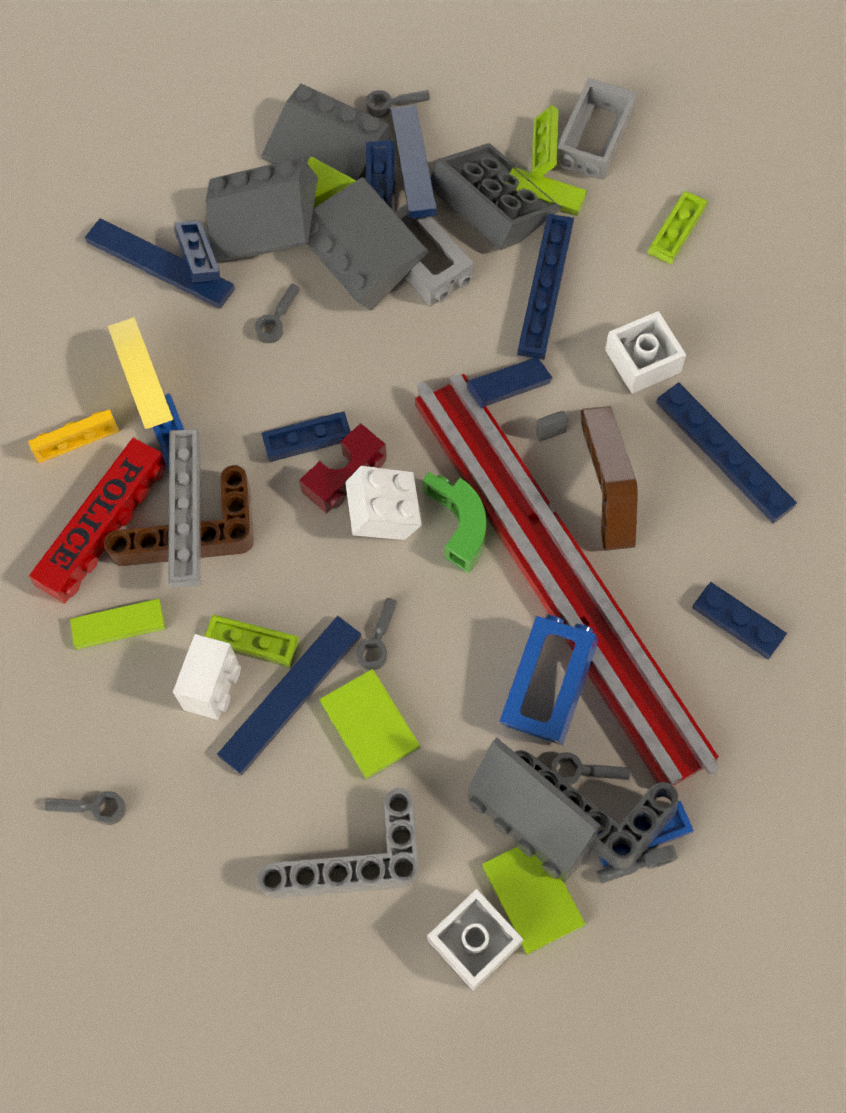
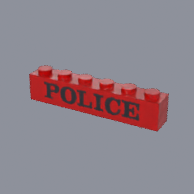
[29,437,167,604]

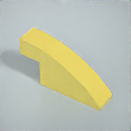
[108,317,173,429]

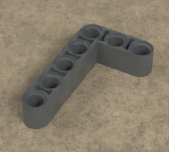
[514,750,678,869]

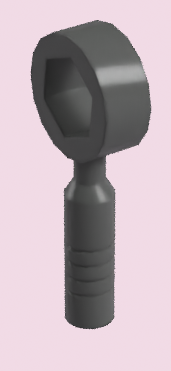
[366,90,430,117]
[255,284,300,344]
[356,598,397,670]
[550,752,630,785]
[45,791,126,825]
[597,845,678,884]

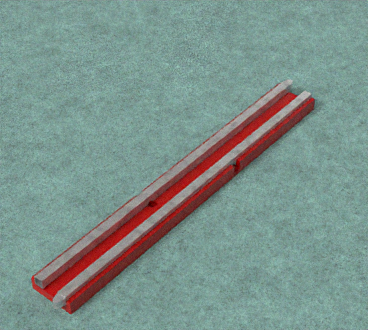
[415,373,719,786]

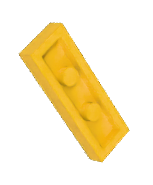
[28,409,120,463]

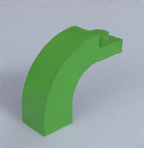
[422,472,486,573]

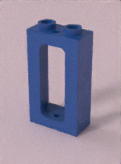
[499,614,599,746]

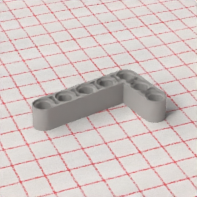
[257,788,419,898]

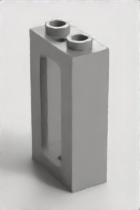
[557,77,638,180]
[394,204,474,307]

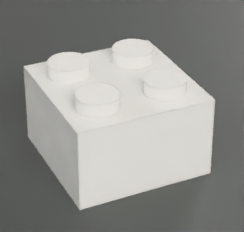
[605,311,686,394]
[345,466,422,540]
[173,634,241,720]
[427,889,523,991]

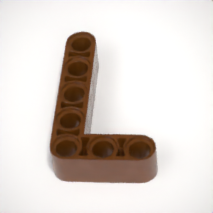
[581,406,638,551]
[104,465,254,566]

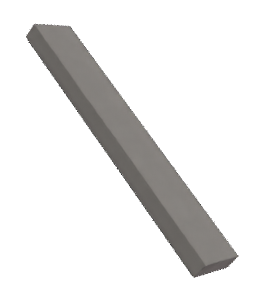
[168,429,201,588]

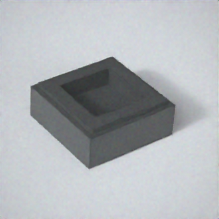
[536,411,568,441]

